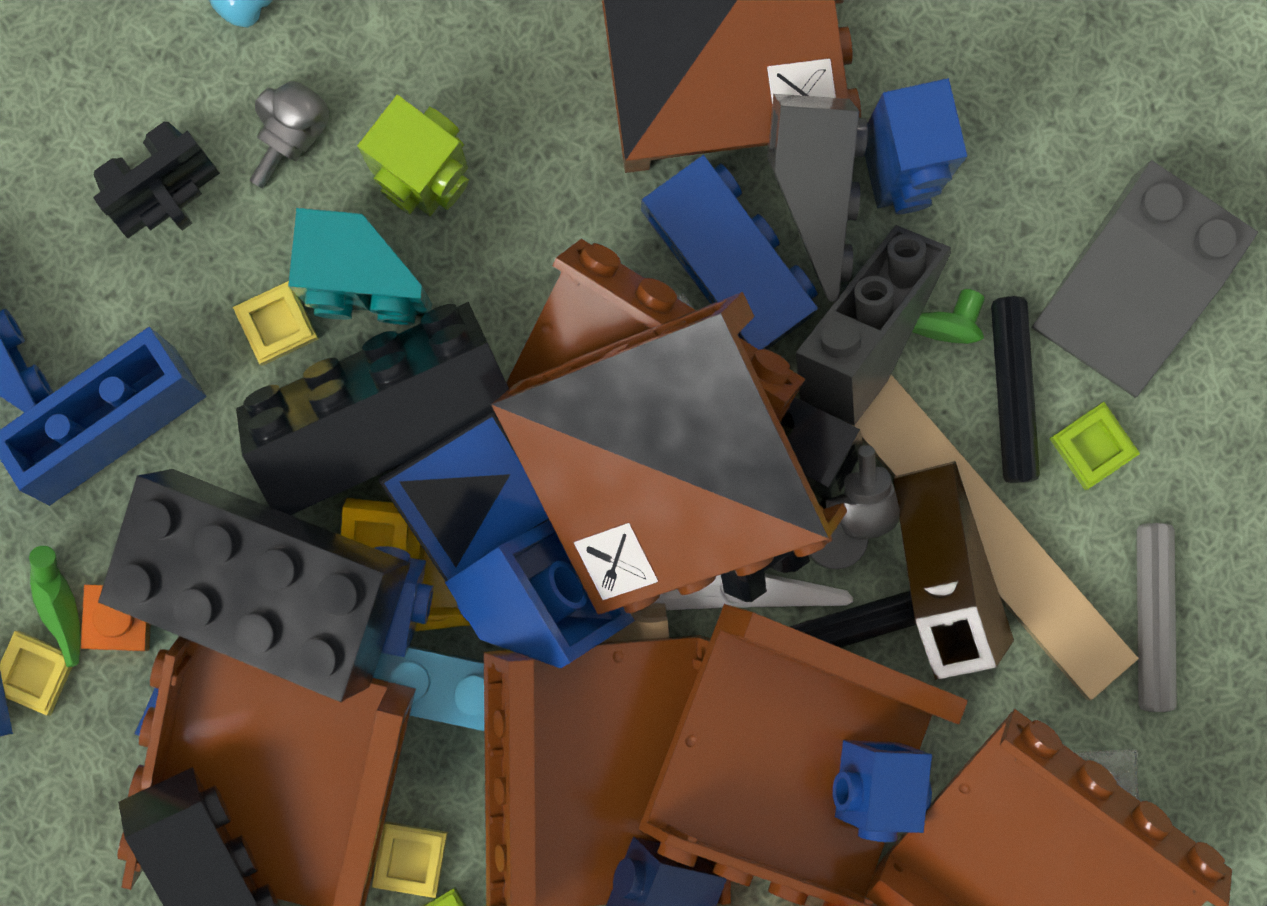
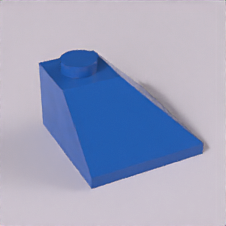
[445,520,635,668]

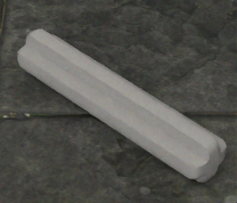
[1137,523,1177,712]

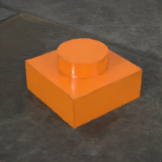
[81,585,151,651]

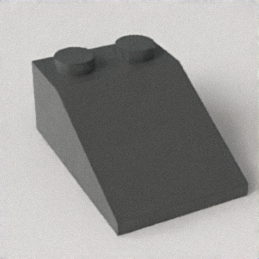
[1031,160,1258,398]

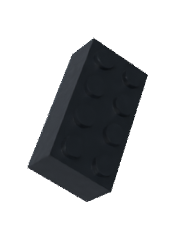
[236,302,509,515]
[98,469,411,702]

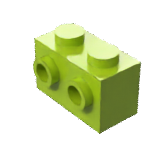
[357,94,469,217]

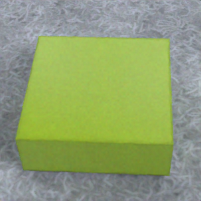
[1049,402,1140,490]

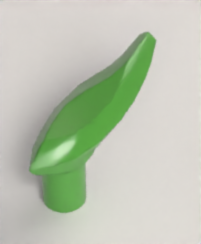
[912,289,985,344]
[29,546,80,667]

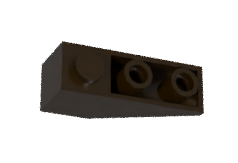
[893,461,1014,680]

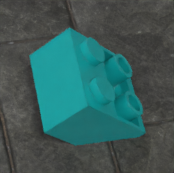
[288,208,432,325]

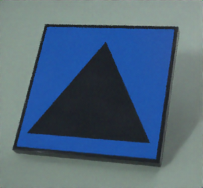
[378,409,549,582]

